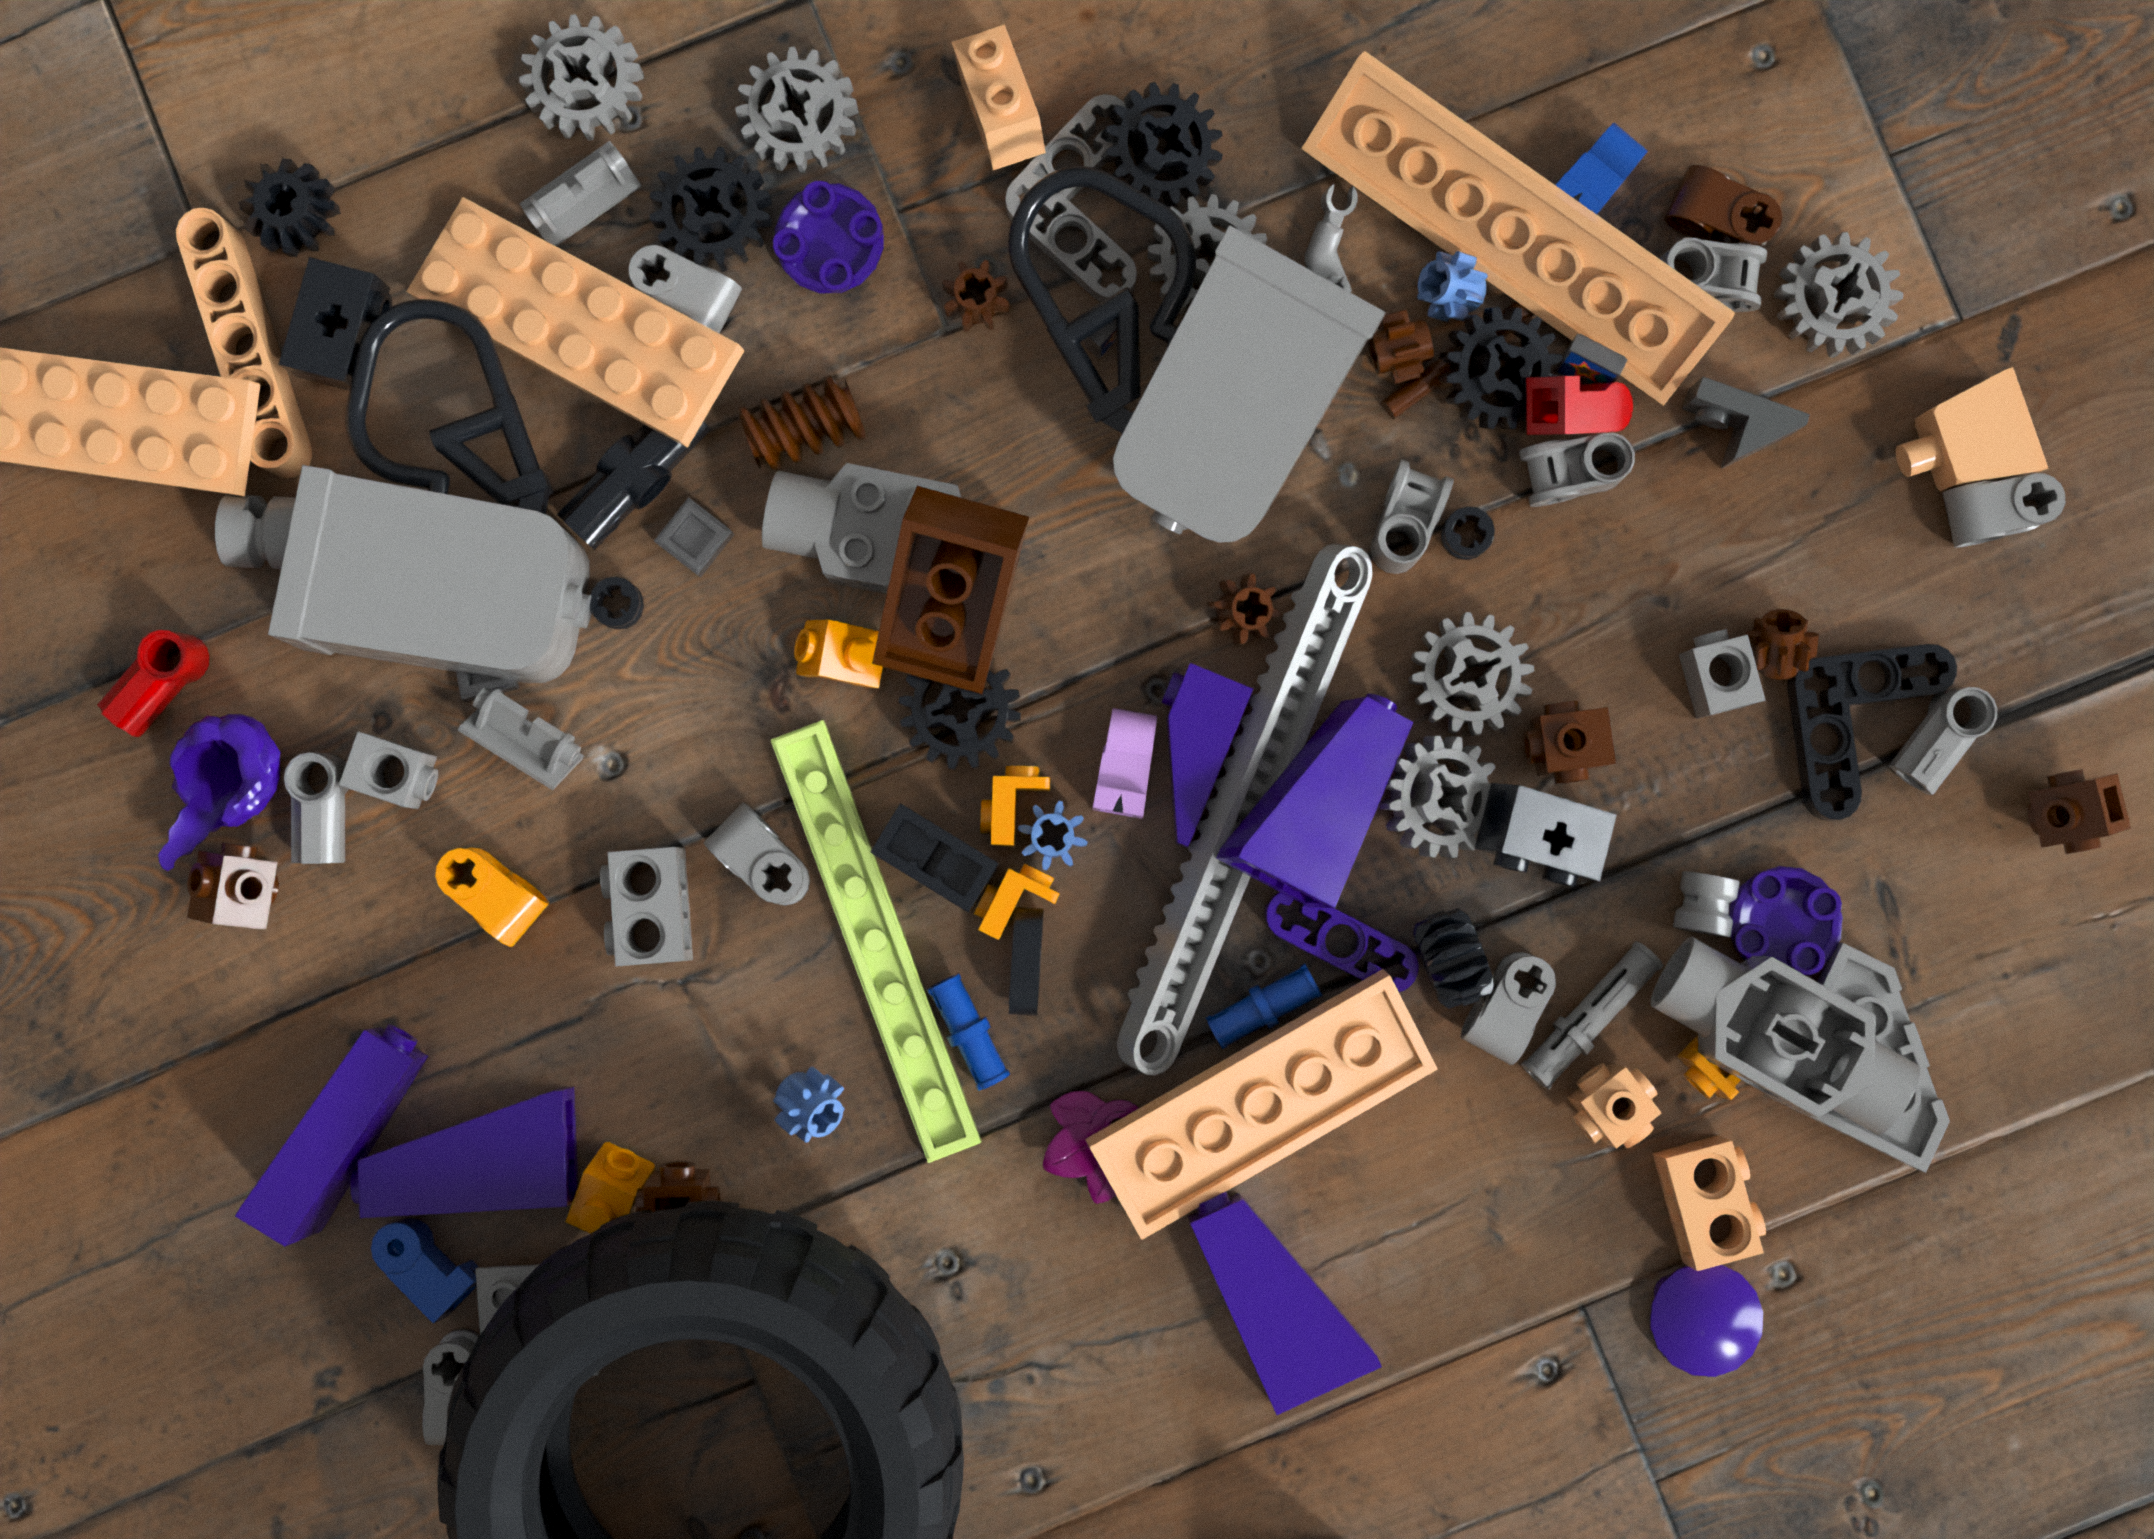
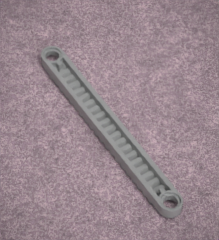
[1117,543,1373,1075]

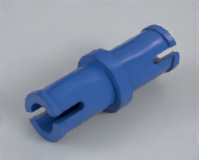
[1206,964,1323,1049]
[927,973,1010,1091]

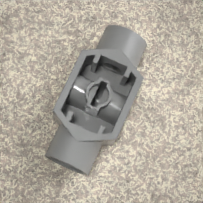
[762,463,962,594]
[1650,937,1920,1135]

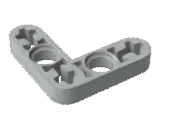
[1005,94,1137,302]

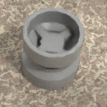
[1673,871,1740,937]

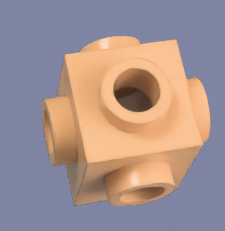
[1567,1063,1661,1149]

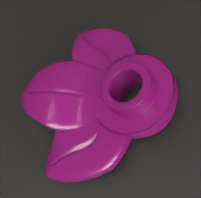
[1042,1091,1139,1204]

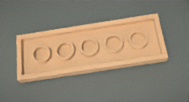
[406,197,744,448]
[0,347,260,496]
[1085,969,1437,1240]

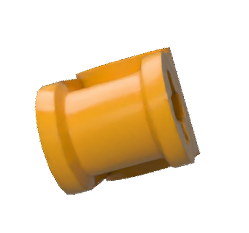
[435,847,549,947]

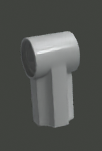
[1889,687,1998,795]
[284,752,349,864]

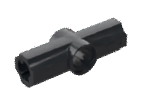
[557,421,711,550]

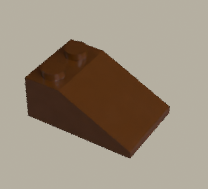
[872,485,1029,694]

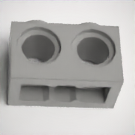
[600,847,693,967]

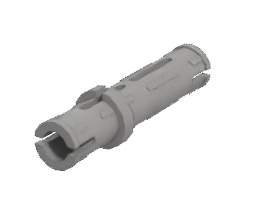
[1521,941,1664,1090]

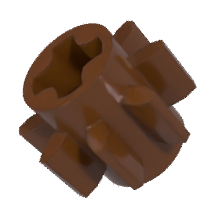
[942,260,1010,332]
[1367,309,1434,384]
[1207,574,1282,644]
[1746,609,1819,680]

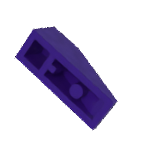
[1161,663,1253,848]

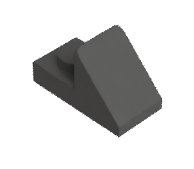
[1682,376,1810,468]

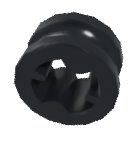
[1441,506,1495,560]
[590,577,645,630]

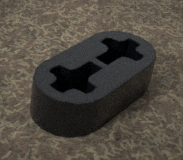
[1009,907,1044,1016]

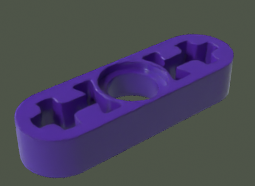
[1265,892,1419,992]

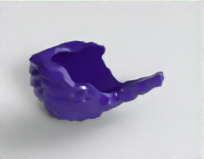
[158,714,281,871]

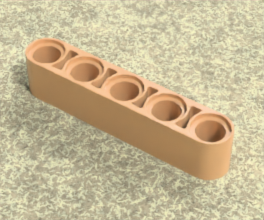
[176,208,312,479]

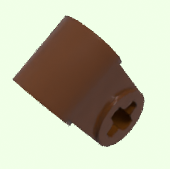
[1664,165,1782,248]

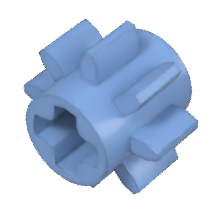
[1417,251,1488,322]
[1018,801,1088,871]
[773,1067,845,1143]

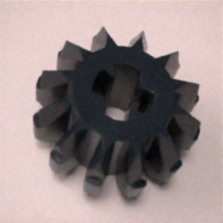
[238,157,341,258]
[1413,908,1494,1009]

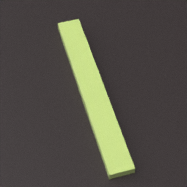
[771,720,982,1163]

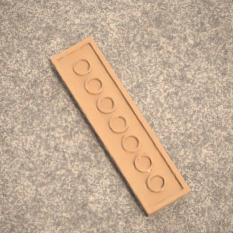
[1301,51,1735,406]

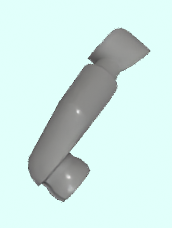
[1304,184,1358,293]

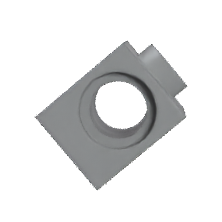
[1679,629,1766,719]
[339,731,438,809]

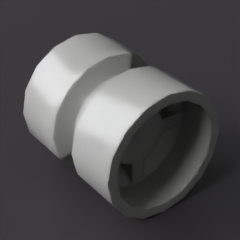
[215,494,296,569]

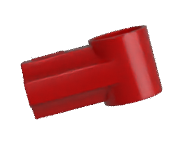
[97,630,210,737]

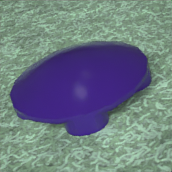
[773,181,884,294]
[1729,866,1843,975]
[1650,1265,1763,1377]

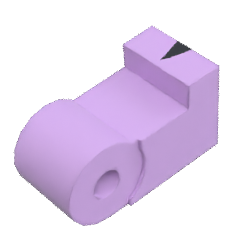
[1092,708,1157,819]

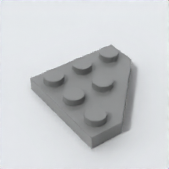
[1765,943,1950,1173]

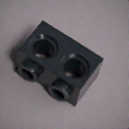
[870,803,1001,913]

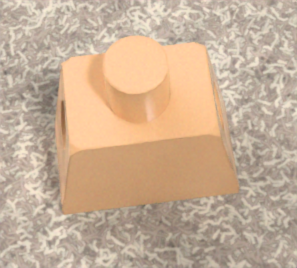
[1896,367,2049,492]

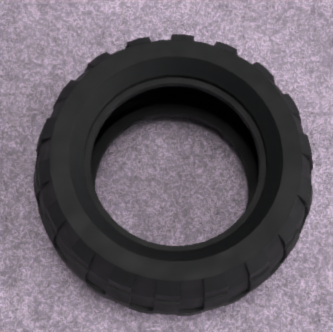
[437,1201,964,1539]

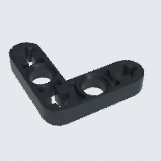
[1787,644,1957,821]

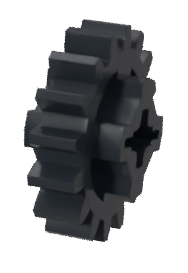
[1101,82,1223,208]
[649,147,772,271]
[1438,307,1563,429]
[899,658,1021,770]

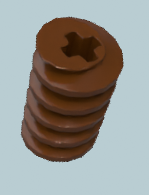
[739,375,865,471]

